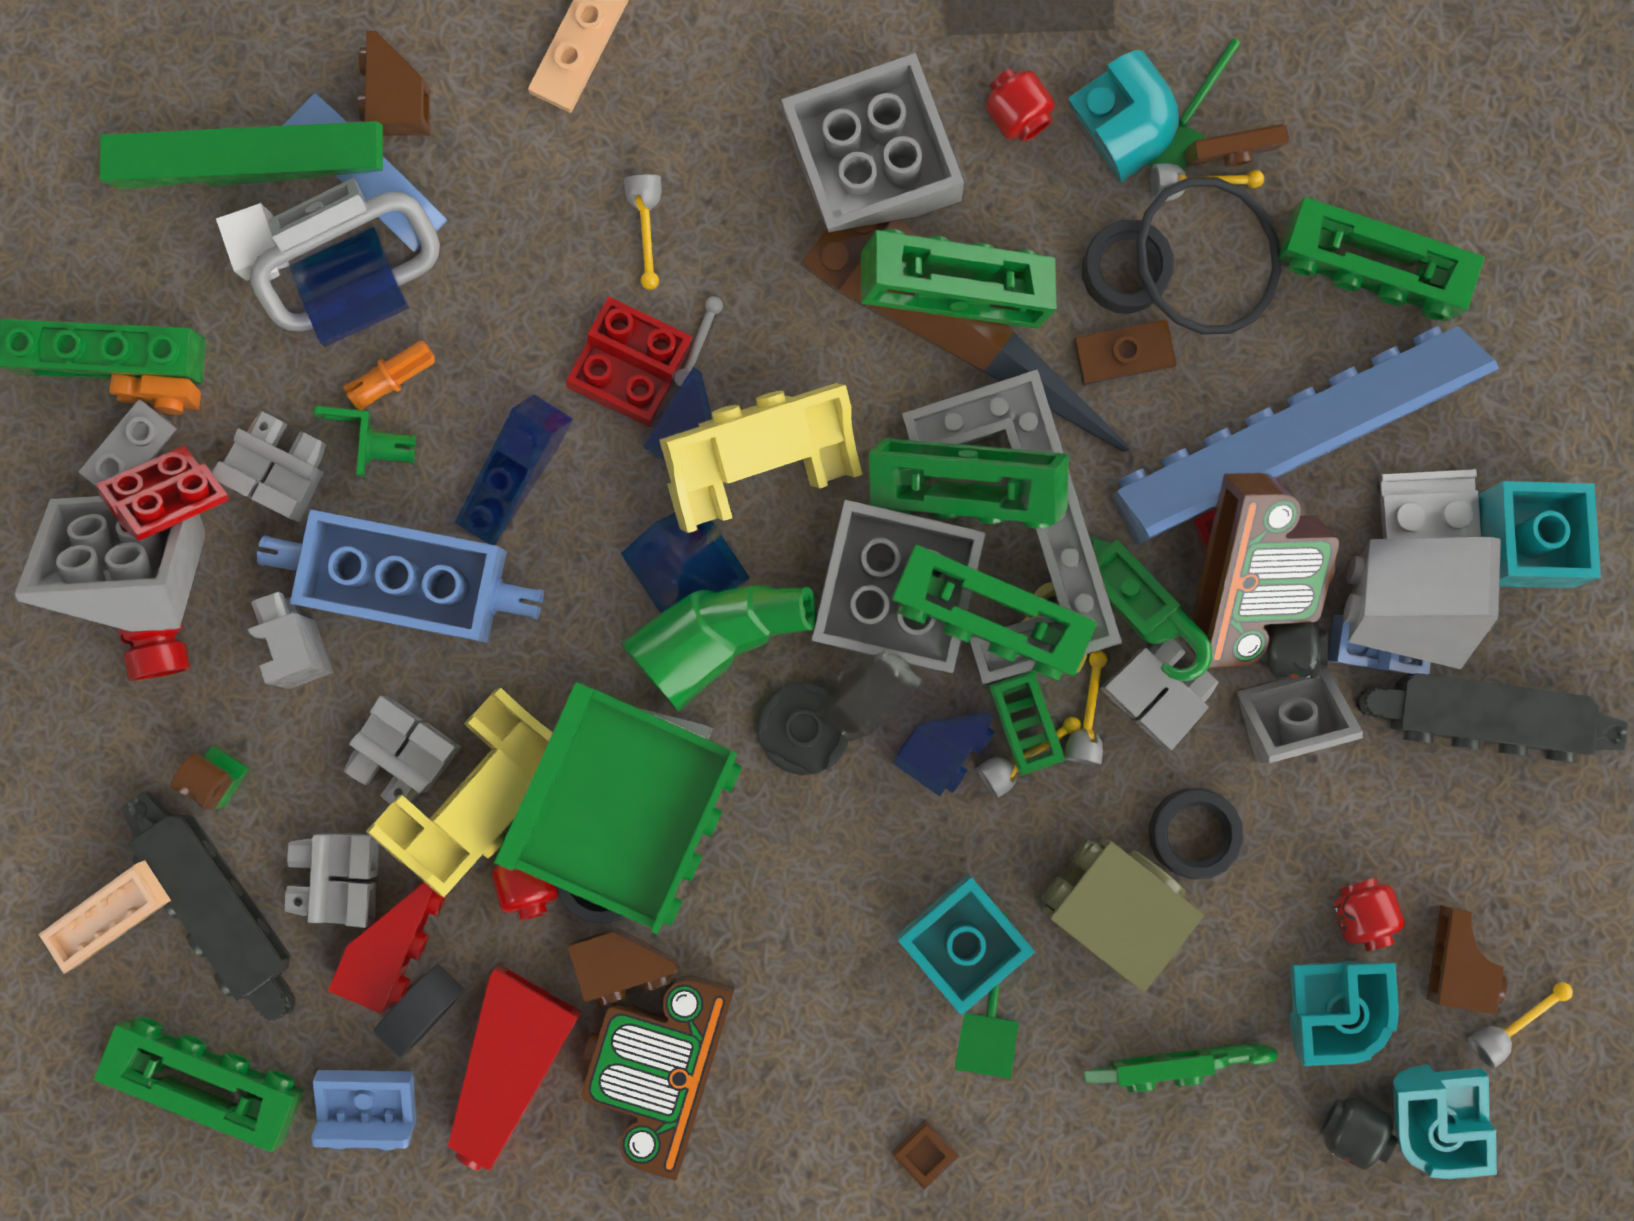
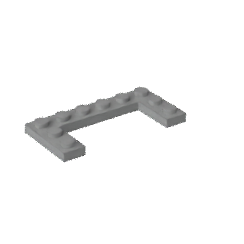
[902,369,1122,684]

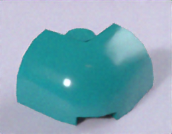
[1068,50,1179,183]
[1289,961,1399,1066]
[1393,1064,1497,1179]

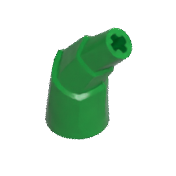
[620,585,817,712]

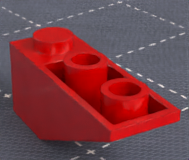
[328,882,447,1013]

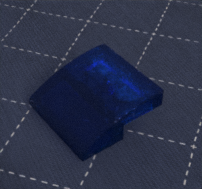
[289,227,410,347]

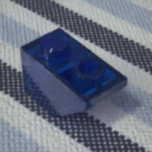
[891,712,995,796]

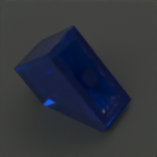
[643,367,713,464]

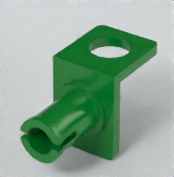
[313,406,416,479]

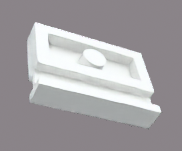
[1378,469,1481,539]

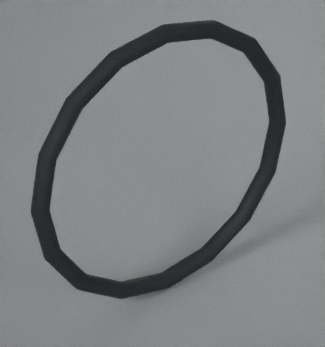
[1136,177,1282,335]

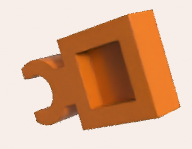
[109,374,201,415]

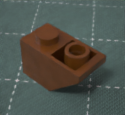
[358,31,430,136]
[567,928,680,1006]

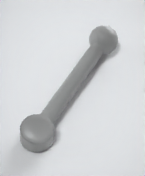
[674,296,723,388]

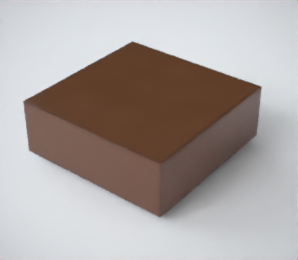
[891,1119,959,1190]

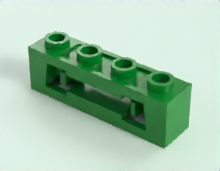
[1278,197,1485,321]
[861,229,1057,329]
[0,319,206,384]
[869,438,1068,529]
[891,545,1098,681]
[93,1016,305,1152]

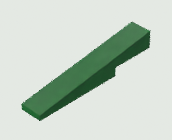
[100,121,383,189]

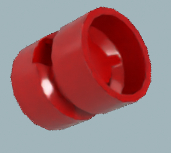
[118,622,191,681]

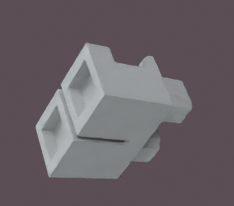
[212,411,327,522]
[248,592,334,689]
[1099,639,1219,751]
[344,696,462,804]
[284,833,379,928]

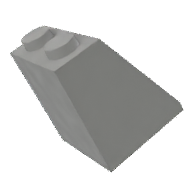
[1343,537,1501,669]

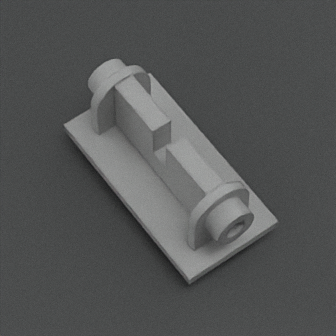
[79,399,177,487]

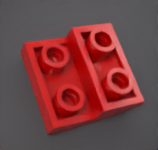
[566,296,693,427]
[96,445,228,541]

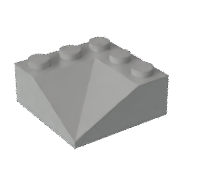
[781,53,964,232]
[15,496,205,631]
[811,500,985,673]

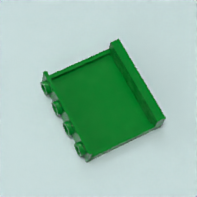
[494,682,742,935]

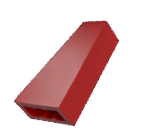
[448,965,582,1171]

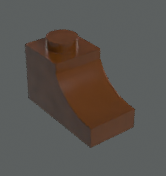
[1426,905,1507,1015]

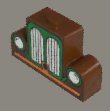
[1186,473,1340,668]
[581,975,735,1181]

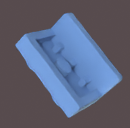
[311,1070,416,1150]

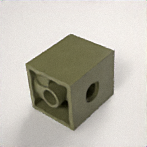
[1041,836,1205,993]

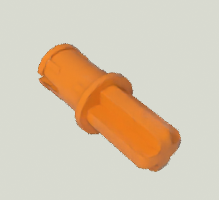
[343,341,435,410]

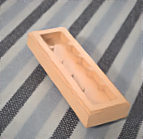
[528,0,629,113]
[39,860,171,974]

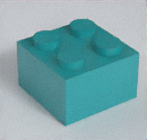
[1478,481,1601,588]
[896,873,1035,1016]

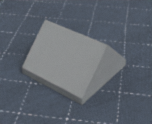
[1237,667,1363,763]

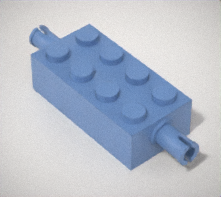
[257,509,544,643]

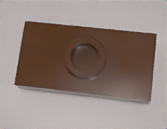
[1183,124,1289,167]
[1074,319,1177,385]

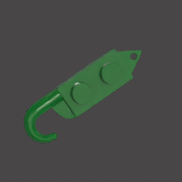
[1089,536,1213,681]
[1084,1044,1278,1092]

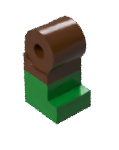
[170,745,250,810]

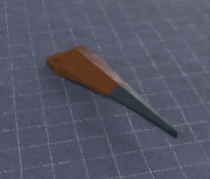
[800,219,1130,451]

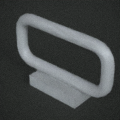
[250,178,440,332]

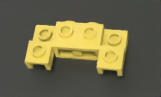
[660,383,863,533]
[366,688,553,897]

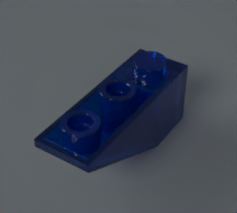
[455,394,573,546]

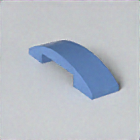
[282,93,447,253]

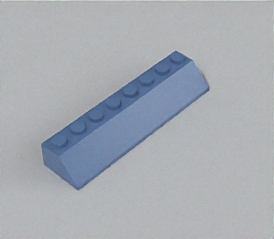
[1111,326,1499,545]

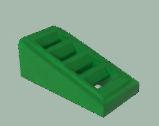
[987,671,1066,776]

